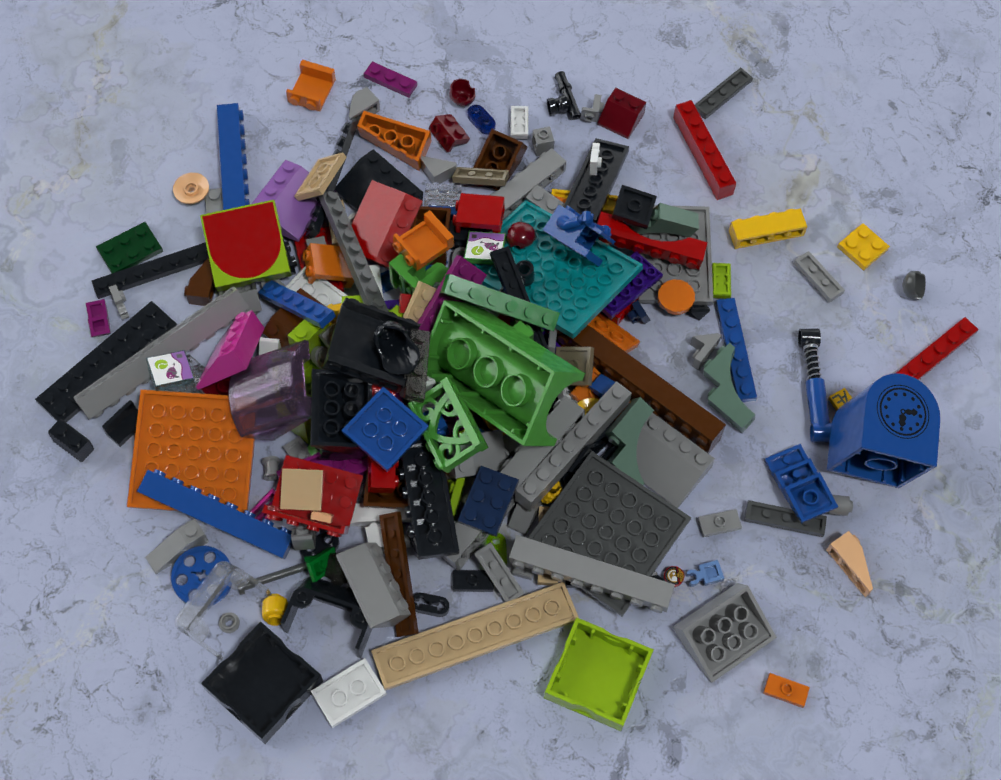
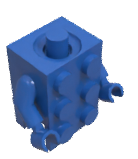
[543,205,616,267]

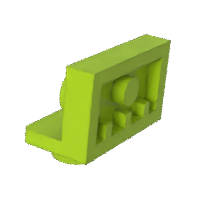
[448,477,466,521]

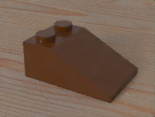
[473,129,528,191]
[263,288,327,350]

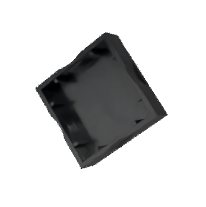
[201,621,323,744]

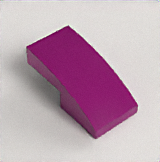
[86,299,111,337]

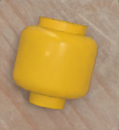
[262,594,288,626]

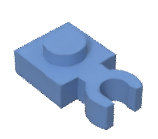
[686,560,725,587]

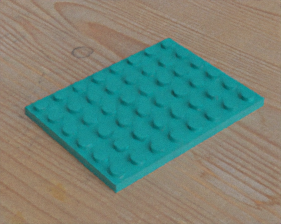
[463,200,643,339]

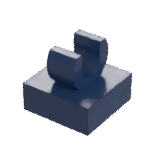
[627,300,651,324]

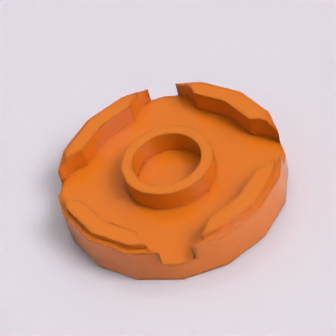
[657,279,695,315]

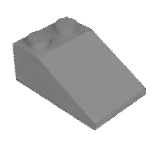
[446,429,506,478]

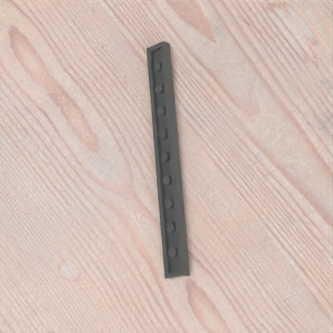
[318,191,389,312]

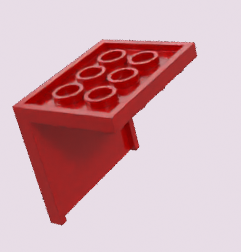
[262,455,364,537]

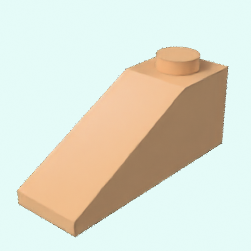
[826,531,873,597]

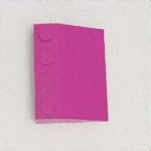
[196,310,264,390]

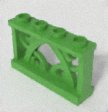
[408,377,489,473]

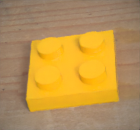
[837,223,890,271]

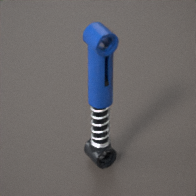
[798,328,832,442]

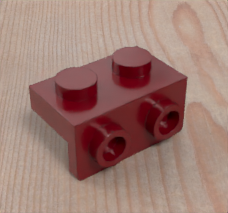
[429,114,470,152]

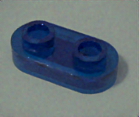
[467,105,496,135]

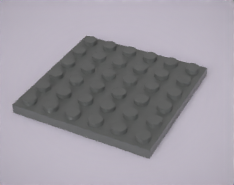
[528,451,691,617]

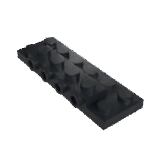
[398,439,459,560]

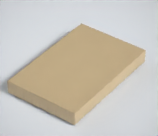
[294,153,347,201]

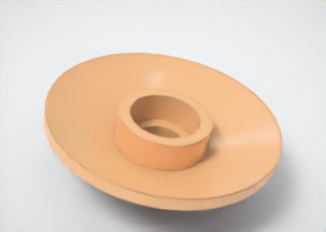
[173,173,209,204]

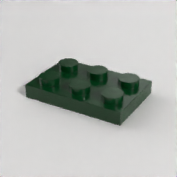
[96,222,163,273]

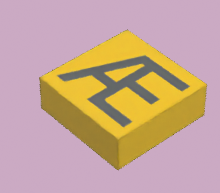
[828,388,852,411]

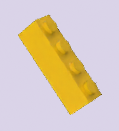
[729,208,807,249]

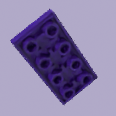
[602,252,663,319]

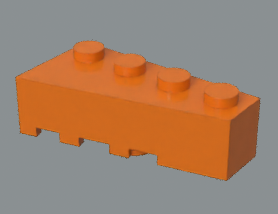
[357,111,432,171]

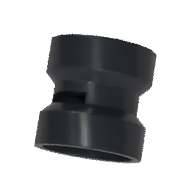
[547,95,568,116]

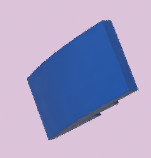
[765,444,838,523]

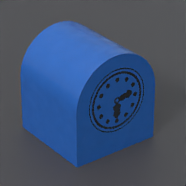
[827,373,940,488]

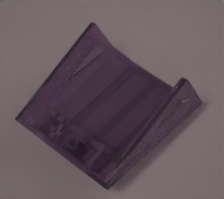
[229,340,311,441]

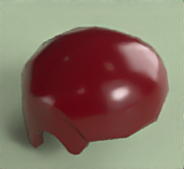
[449,79,476,107]
[506,222,536,249]

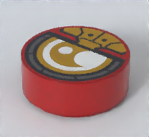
[663,566,684,588]

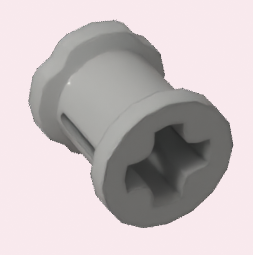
[262,456,280,481]

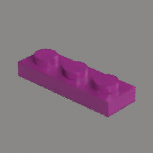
[363,61,417,98]

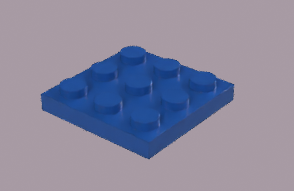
[342,387,429,472]

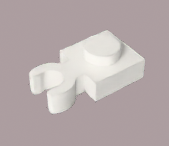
[590,143,602,175]

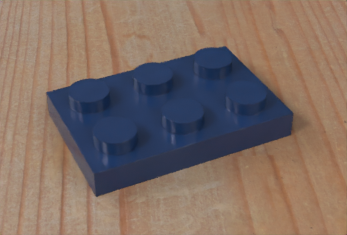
[458,466,519,537]

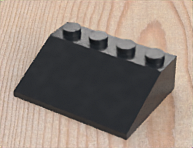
[334,149,423,211]
[311,369,372,456]

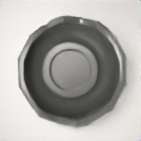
[902,271,926,299]

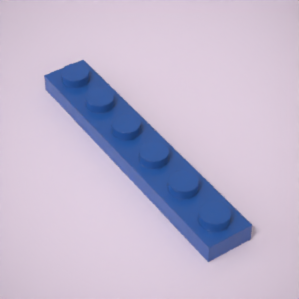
[258,280,336,329]
[715,298,757,402]

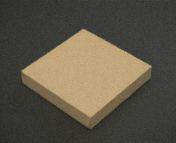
[280,468,323,511]

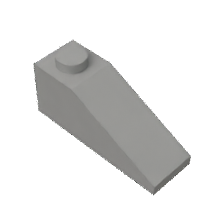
[145,518,208,574]

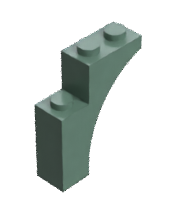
[624,203,699,237]
[703,343,755,433]
[605,397,654,485]

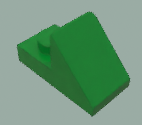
[304,547,340,582]

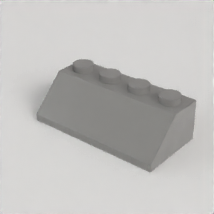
[336,543,411,629]

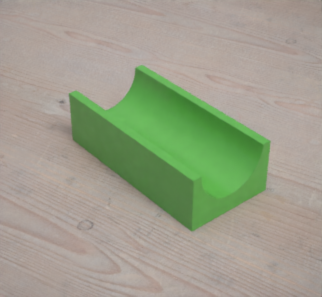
[417,300,585,446]

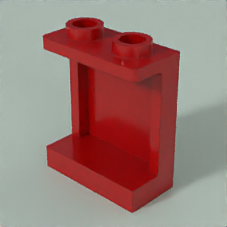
[453,193,505,233]

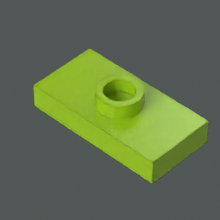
[712,263,731,299]

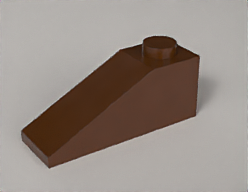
[184,258,215,306]

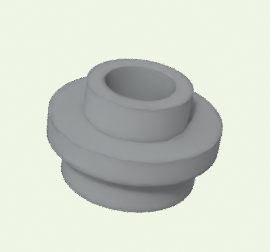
[219,613,240,633]

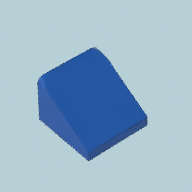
[588,374,615,398]

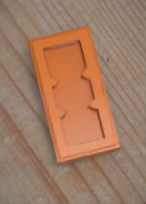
[763,673,810,708]

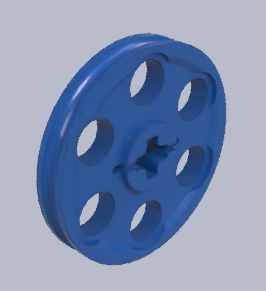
[171,546,234,607]

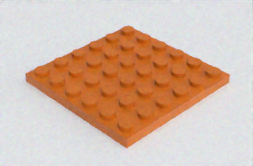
[127,389,259,513]

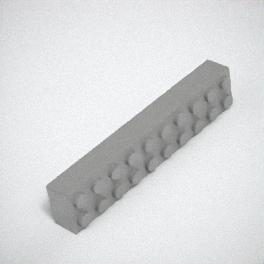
[441,396,585,570]

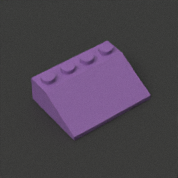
[252,160,318,242]

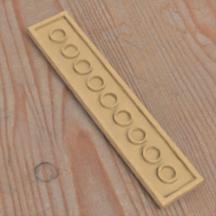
[371,582,579,691]

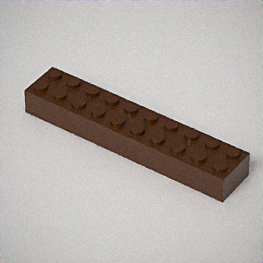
[556,325,726,454]

